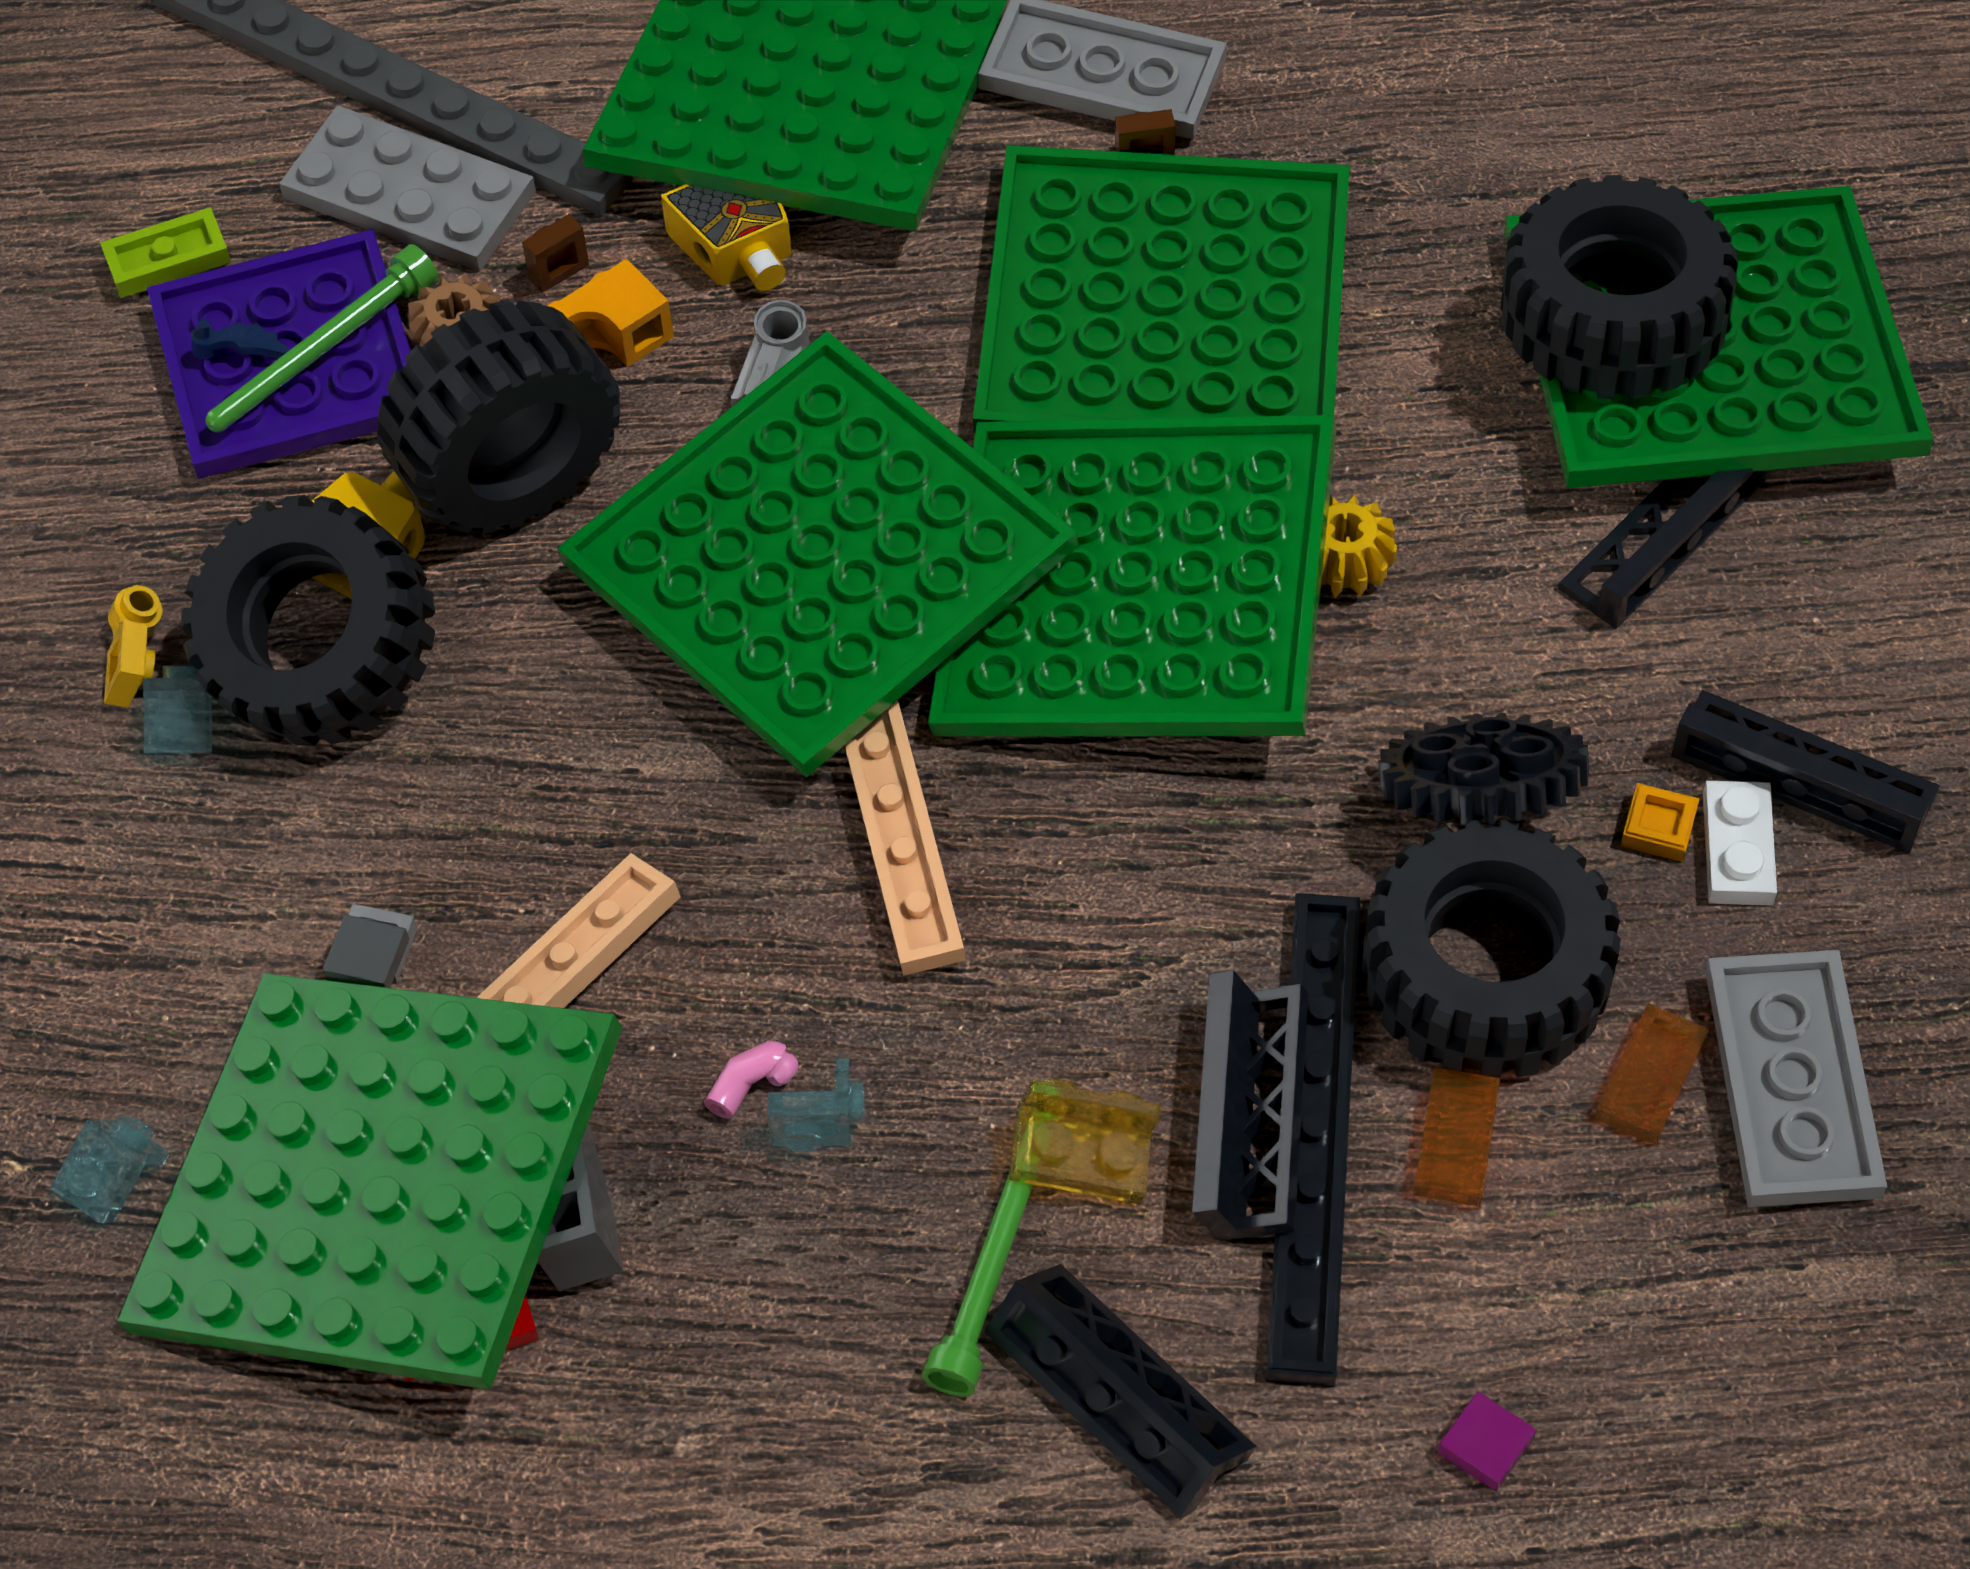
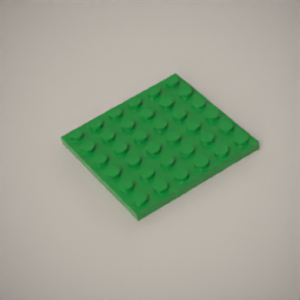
[583,0,1007,232]
[973,145,1350,433]
[1504,186,1933,488]
[557,331,1079,778]
[928,415,1337,737]
[117,973,622,1390]

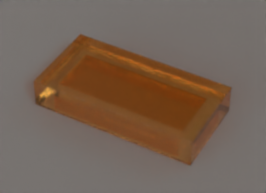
[1594,1003,1709,1145]
[1414,1067,1500,1207]

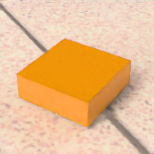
[1620,783,1700,862]

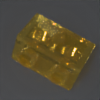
[1009,1079,1161,1204]

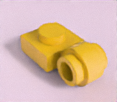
[104,585,163,708]

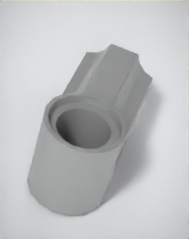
[730,300,810,407]

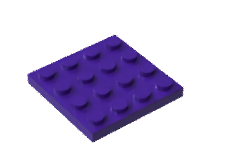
[147,229,410,479]

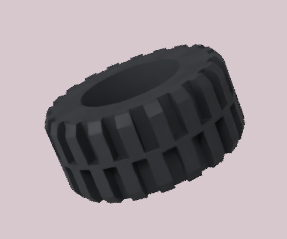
[1500,175,1738,400]
[377,300,621,534]
[181,495,436,746]
[1362,819,1621,1079]

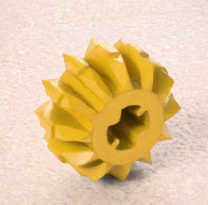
[1321,492,1397,599]

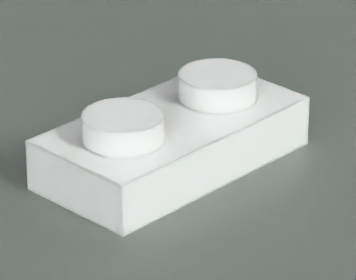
[1703,781,1777,906]

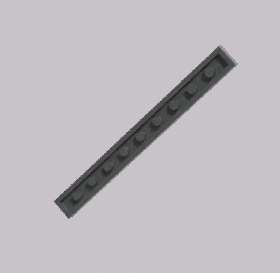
[150,0,633,217]

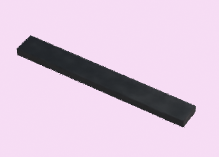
[1266,893,1360,1386]

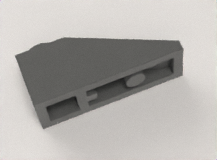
[538,1121,623,1292]

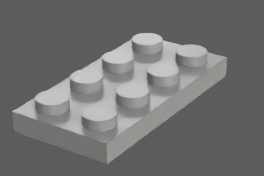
[978,0,1227,140]
[279,105,536,272]
[1705,950,1887,1207]

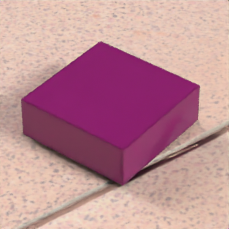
[1438,1391,1537,1492]

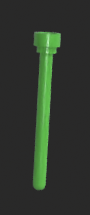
[205,244,439,432]
[922,1103,1057,1397]

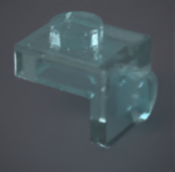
[143,666,212,754]
[767,1058,865,1152]
[50,1115,170,1223]

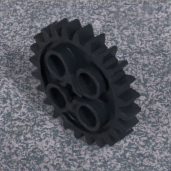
[1378,713,1589,825]

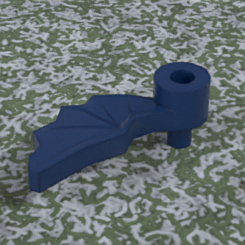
[191,320,289,359]

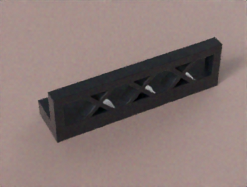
[1558,468,1768,629]
[1671,690,1940,854]
[1192,970,1308,1241]
[984,1264,1257,1518]

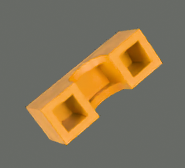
[547,258,674,367]

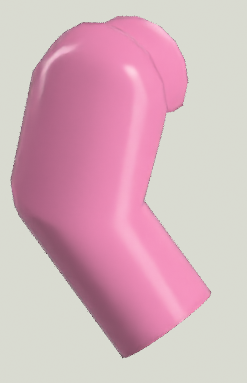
[704,1040,799,1119]

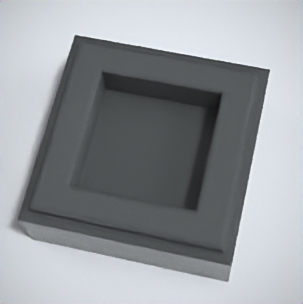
[322,914,409,988]

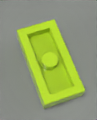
[100,207,231,298]

